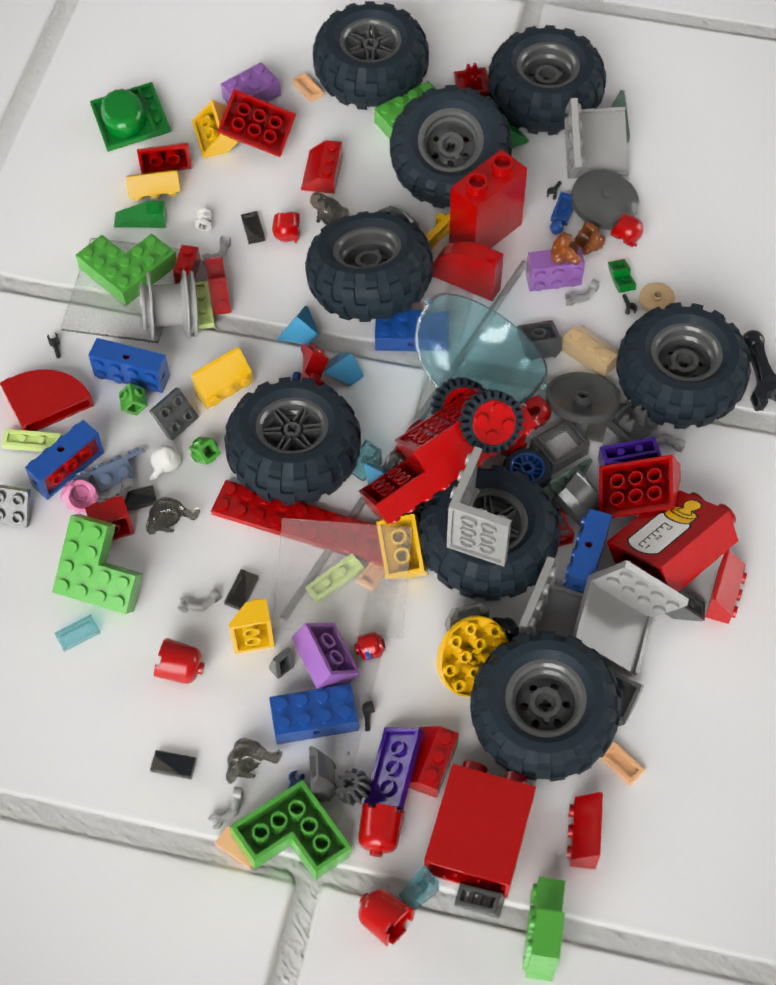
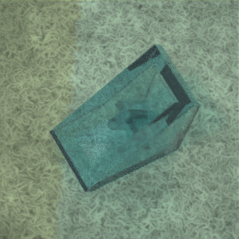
[352,439,382,481]
[399,866,439,911]

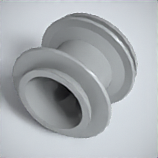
[140,270,198,341]

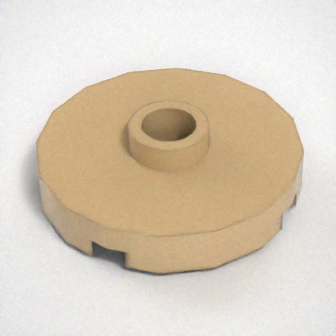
[639,283,675,312]

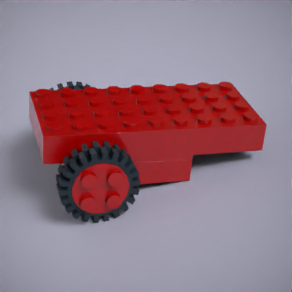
[359,377,537,525]

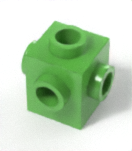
[119,383,147,416]
[189,436,221,464]

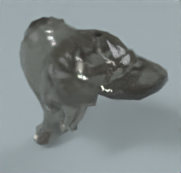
[310,192,350,225]
[146,496,200,535]
[226,738,282,784]

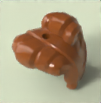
[573,222,605,255]
[551,232,581,265]

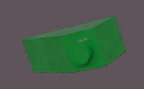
[114,201,167,228]

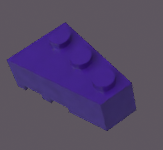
[597,437,662,466]

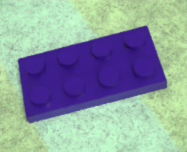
[364,728,424,810]

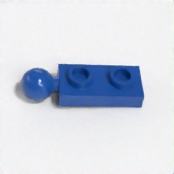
[550,192,573,235]

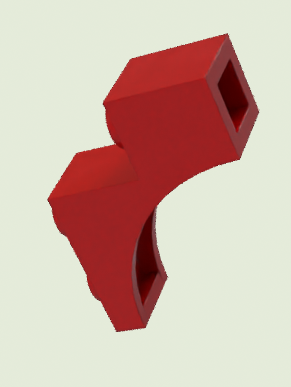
[205,255,231,315]
[300,343,329,386]

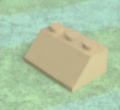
[562,325,619,378]

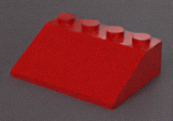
[217,89,296,158]
[599,454,681,519]

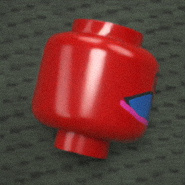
[354,632,386,661]

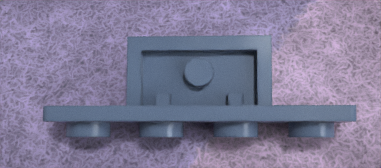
[73,447,145,492]

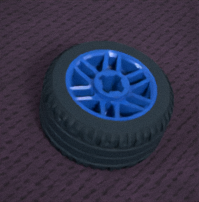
[502,448,552,488]

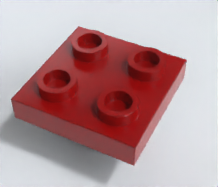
[454,63,489,96]

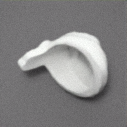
[149,446,181,480]

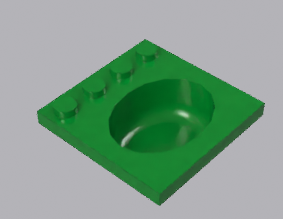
[90,82,171,152]

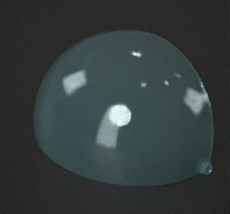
[415,293,548,404]

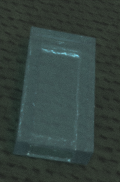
[54,615,100,652]

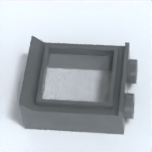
[529,420,590,475]

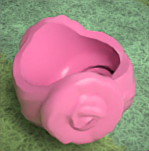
[60,479,99,513]

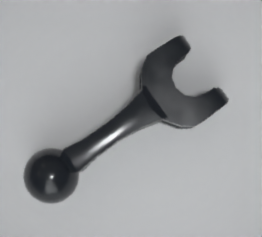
[742,330,776,411]

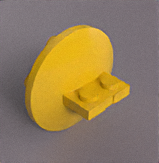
[437,616,509,697]

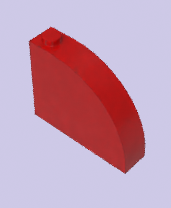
[433,242,503,302]
[0,369,94,431]

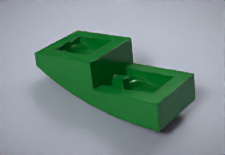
[608,259,636,293]

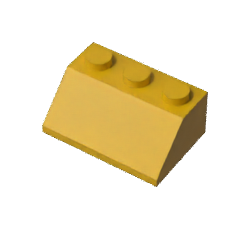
[192,99,238,158]
[126,169,180,201]
[191,347,253,409]
[376,514,429,580]
[229,598,275,654]

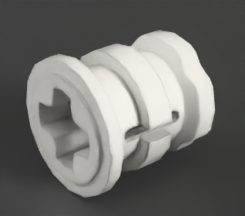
[194,208,212,231]

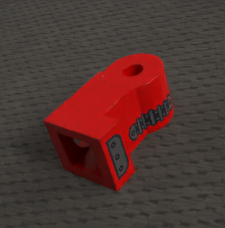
[556,509,575,547]

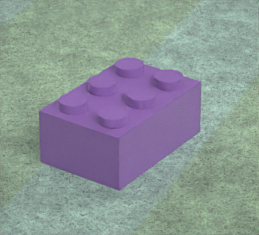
[221,62,281,103]
[526,246,585,291]
[292,623,360,689]

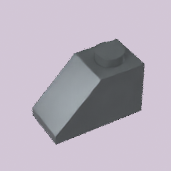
[665,589,705,621]

